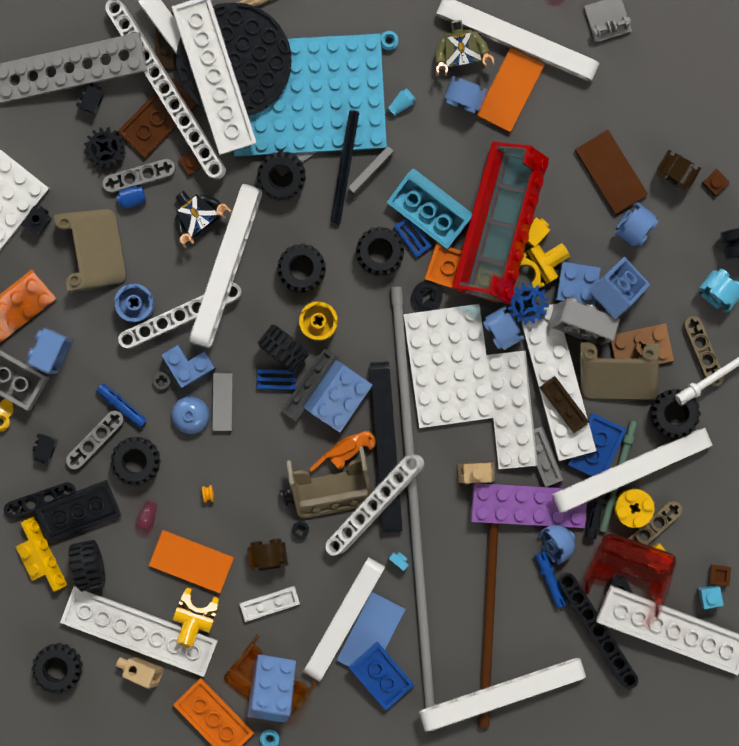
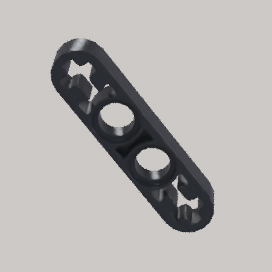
[4,482,77,518]

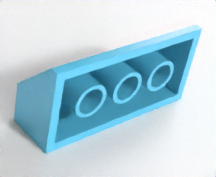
[387,168,472,249]

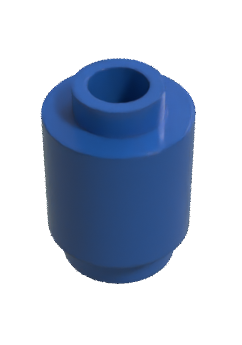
[117,186,146,209]

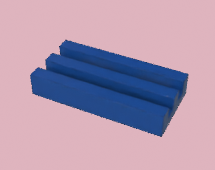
[394,218,432,258]
[257,369,296,390]

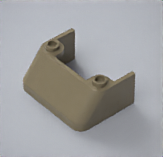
[287,446,372,518]

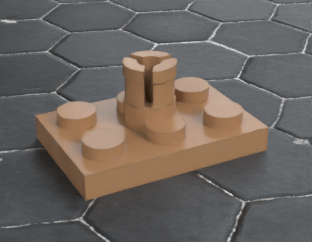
[610,323,674,364]

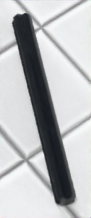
[331,110,359,224]

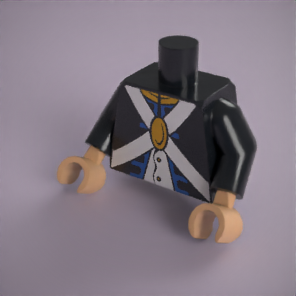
[175,191,231,248]

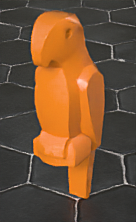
[310,431,376,471]

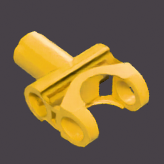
[520,243,571,293]
[173,587,219,649]

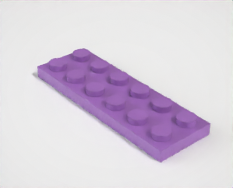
[471,483,587,528]

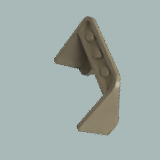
[54,209,126,293]
[581,341,659,400]

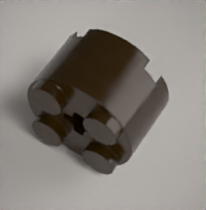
[656,149,701,190]
[247,538,288,571]

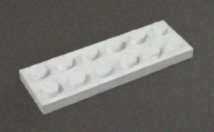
[487,351,538,469]

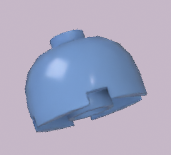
[171,396,210,434]
[539,525,575,565]

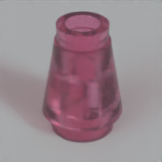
[136,501,157,531]

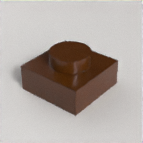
[179,151,203,175]
[702,169,730,196]
[709,565,731,586]

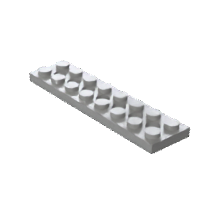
[0,32,148,103]

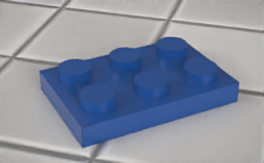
[567,413,627,476]
[349,642,414,710]

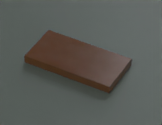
[117,77,198,159]
[575,129,648,215]

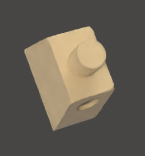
[457,462,495,483]
[116,657,165,688]

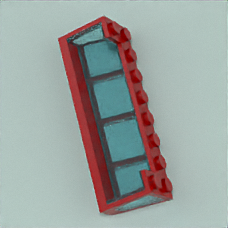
[452,141,549,304]

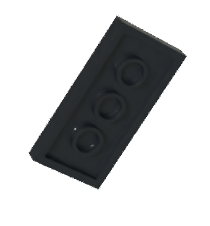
[35,480,121,543]

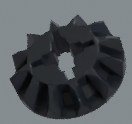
[412,281,443,311]

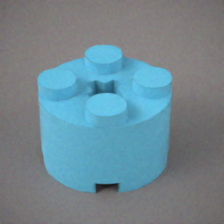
[698,269,739,313]

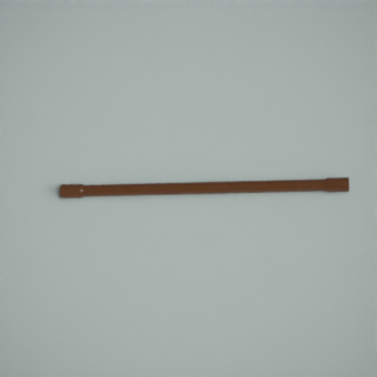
[478,523,499,728]

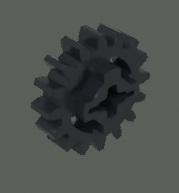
[84,127,126,169]

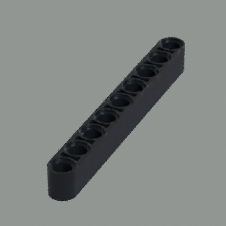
[370,361,403,533]

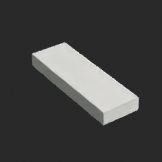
[240,586,300,622]

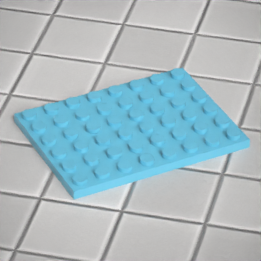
[234,34,387,157]

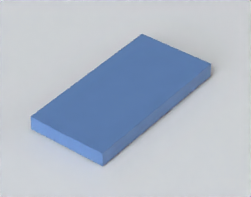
[337,591,406,666]

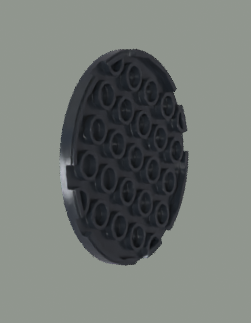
[176,2,292,116]

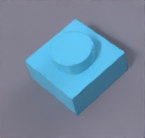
[389,552,409,571]

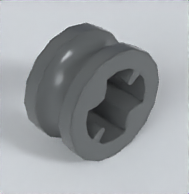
[153,372,171,389]

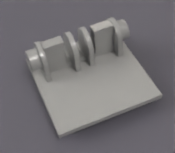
[584,0,632,43]

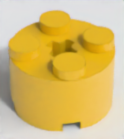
[299,302,338,341]
[613,488,654,528]

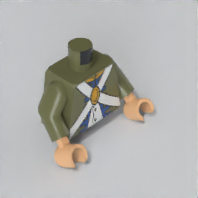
[435,20,495,76]

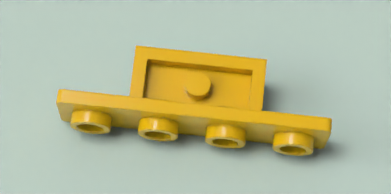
[16,517,67,592]

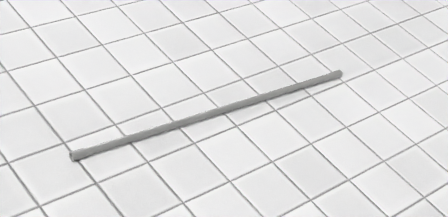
[390,287,435,709]

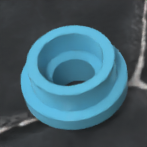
[381,31,398,50]
[260,729,279,746]

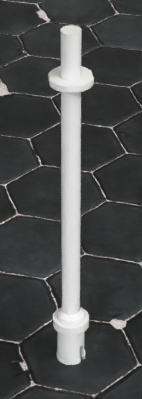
[675,357,739,406]

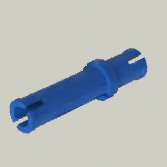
[95,382,147,429]
[534,551,567,608]

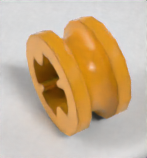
[202,485,214,503]

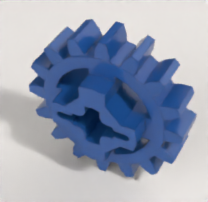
[508,282,549,324]

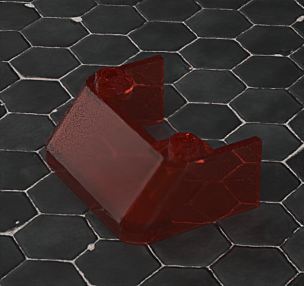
[585,533,677,619]

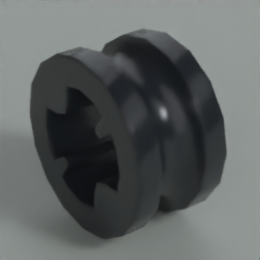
[279,487,295,506]
[292,521,309,539]

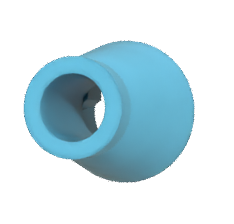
[388,88,417,116]

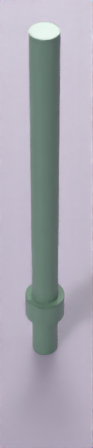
[599,420,638,533]

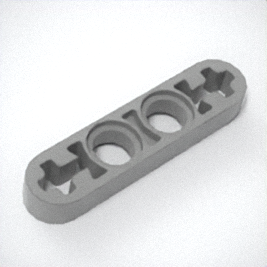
[103,159,176,193]
[66,411,124,469]

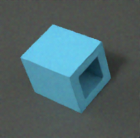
[698,585,724,609]

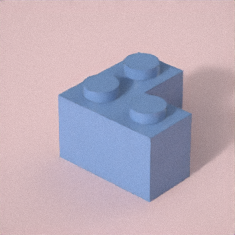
[162,345,216,388]

